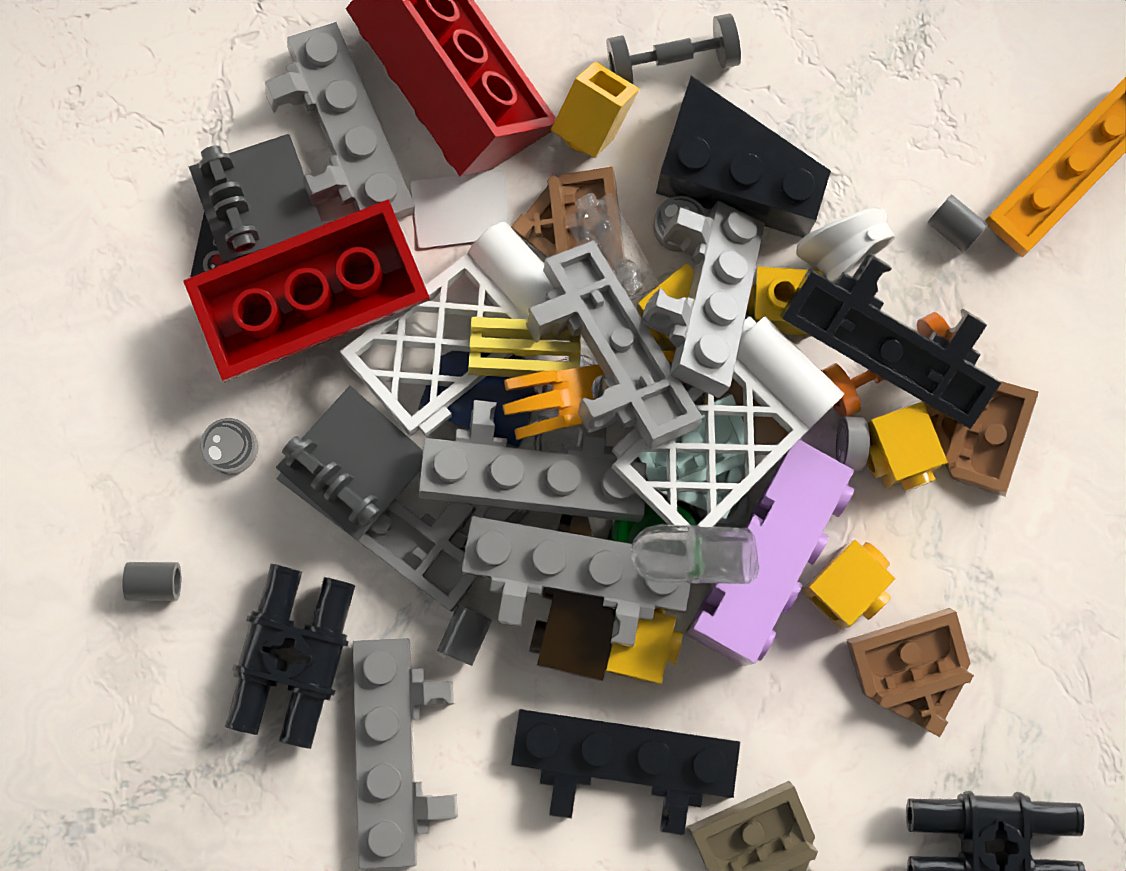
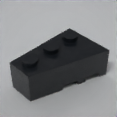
[656,75,831,238]

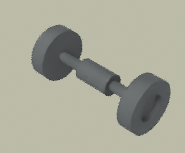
[606,13,741,84]

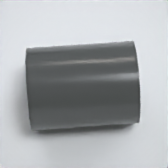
[927,194,988,253]
[122,562,182,601]
[437,605,492,666]

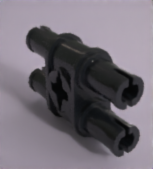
[225,564,355,749]
[906,791,1086,871]

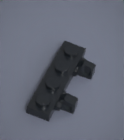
[780,253,1001,429]
[511,709,740,835]

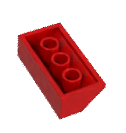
[345,0,556,177]
[183,199,430,383]

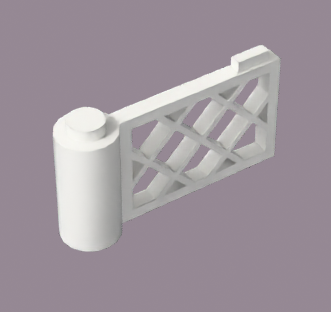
[340,222,554,437]
[611,316,845,547]

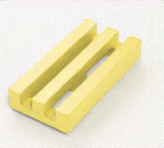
[468,317,581,377]

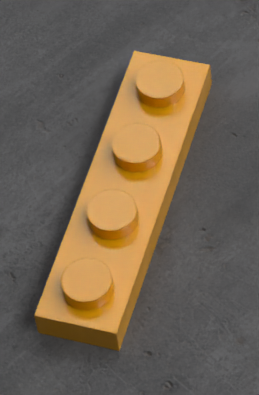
[985,77,1126,258]

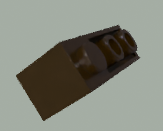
[529,514,615,682]

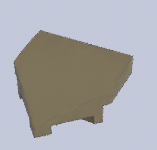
[688,781,818,871]

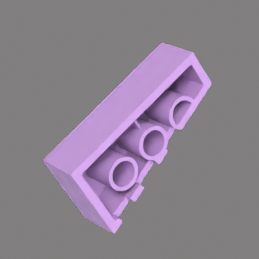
[685,440,855,666]

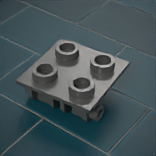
[188,134,323,264]
[276,385,423,541]

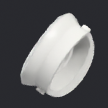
[796,207,895,283]

